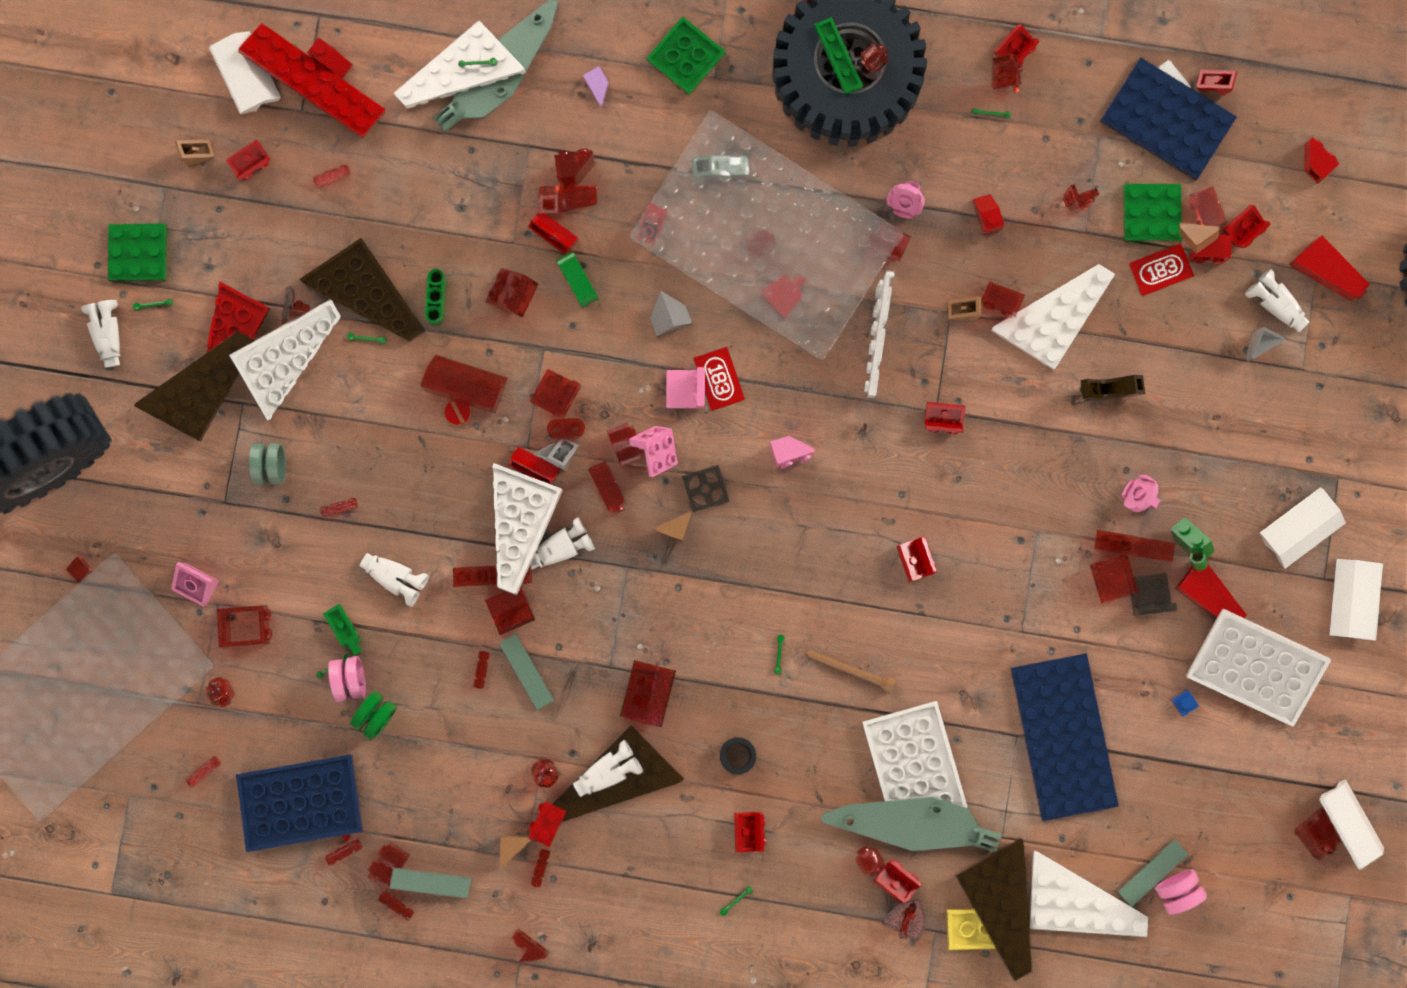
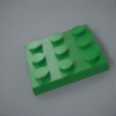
[646,16,726,96]
[1123,184,1182,241]
[108,223,167,282]

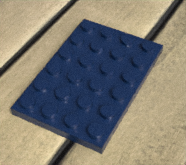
[1100,57,1237,181]
[236,754,363,852]

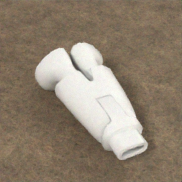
[1245,269,1309,332]
[81,300,121,368]
[530,517,595,570]
[360,553,429,607]
[573,740,643,797]

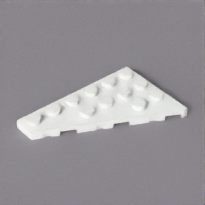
[394,21,526,109]
[991,264,1115,370]
[864,271,894,398]
[229,300,341,421]
[493,463,563,595]
[1029,851,1148,937]

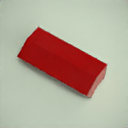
[528,210,579,255]
[508,446,561,485]

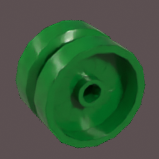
[349,690,398,741]

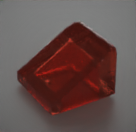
[66,556,94,584]

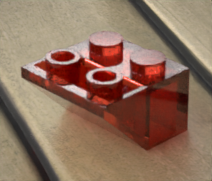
[554,148,595,187]
[485,268,539,318]
[485,585,536,635]

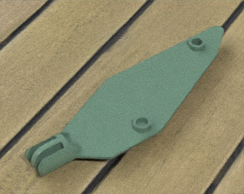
[433,0,558,132]
[821,797,1002,853]

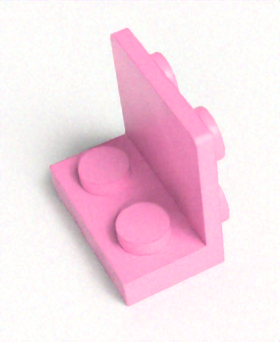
[666,367,705,409]
[629,426,678,477]

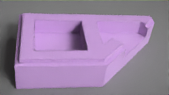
[583,67,609,107]

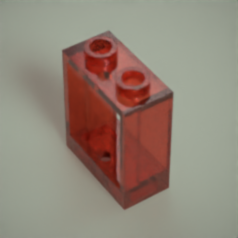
[588,461,627,514]
[217,605,272,648]

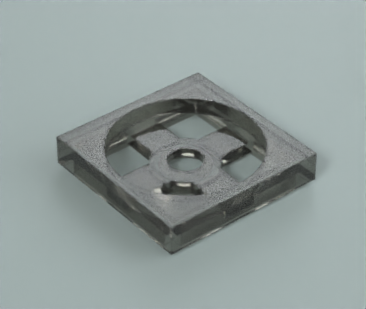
[682,465,730,513]

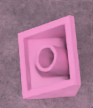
[171,562,219,607]

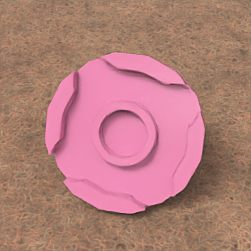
[887,181,925,219]
[1122,475,1160,512]

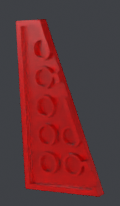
[207,281,270,352]

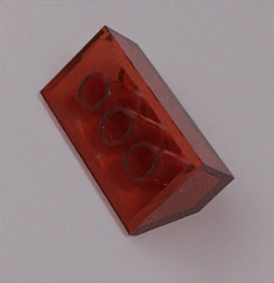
[420,354,508,414]

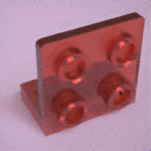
[530,369,581,420]

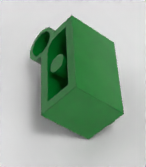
[1170,517,1215,571]

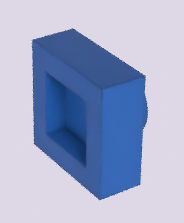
[1171,690,1199,717]

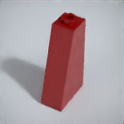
[1289,235,1370,301]
[1175,559,1247,620]

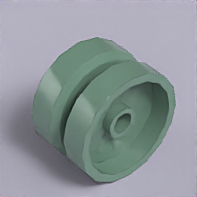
[249,443,286,485]

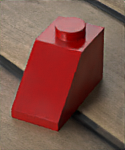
[307,37,353,79]
[972,194,1005,236]

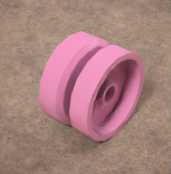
[329,656,366,702]
[1155,869,1207,915]

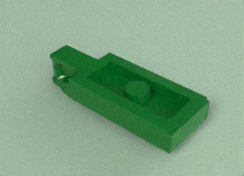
[323,603,363,656]

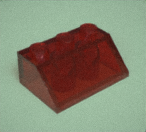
[620,660,676,727]

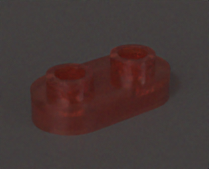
[547,418,585,440]

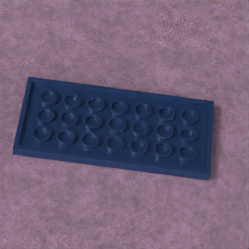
[1010,653,1119,821]

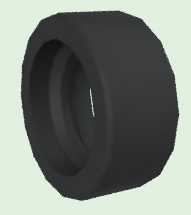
[720,737,756,775]

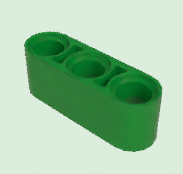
[556,251,599,308]
[425,268,447,326]

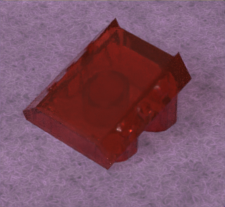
[1090,554,1139,603]
[1294,806,1343,860]

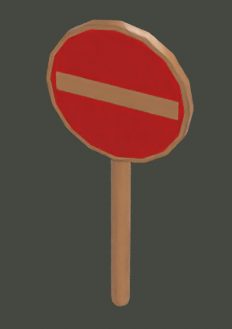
[443,387,502,426]

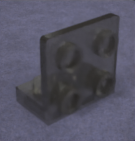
[1128,573,1177,616]

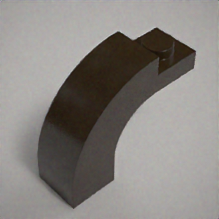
[1080,375,1146,401]

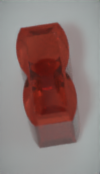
[607,422,644,467]
[367,842,410,890]

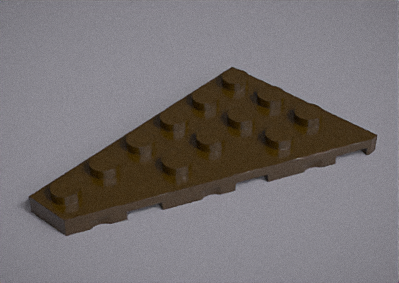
[300,238,426,342]
[134,331,255,442]
[553,725,684,822]
[955,838,1032,981]

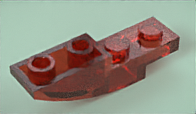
[1094,530,1176,563]
[453,564,532,587]

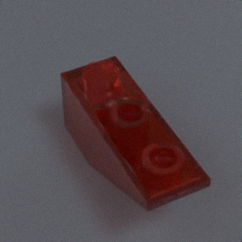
[538,186,597,213]

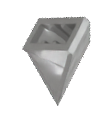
[650,291,692,336]
[1246,327,1286,362]
[533,437,579,471]

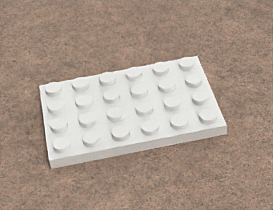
[1186,608,1331,727]
[862,701,968,808]

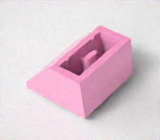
[769,436,814,469]

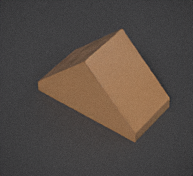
[175,139,215,166]
[1179,223,1219,254]
[948,296,981,320]
[655,511,692,541]
[499,835,532,867]

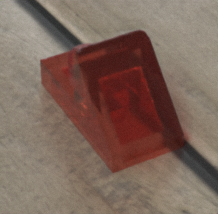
[512,928,549,962]

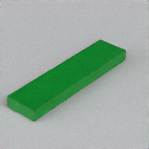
[814,17,863,95]

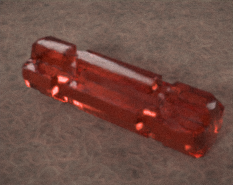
[313,164,350,187]
[320,498,358,517]
[473,651,490,689]
[186,756,221,787]
[325,839,363,866]
[531,849,551,887]
[378,892,414,921]

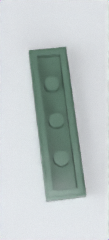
[499,634,554,710]
[1117,839,1189,907]
[390,867,471,898]

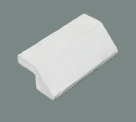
[209,31,281,114]
[1260,487,1346,569]
[1329,559,1383,641]
[1320,779,1384,869]

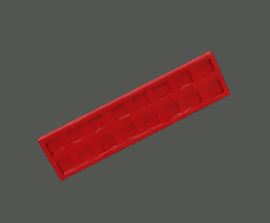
[238,23,385,139]

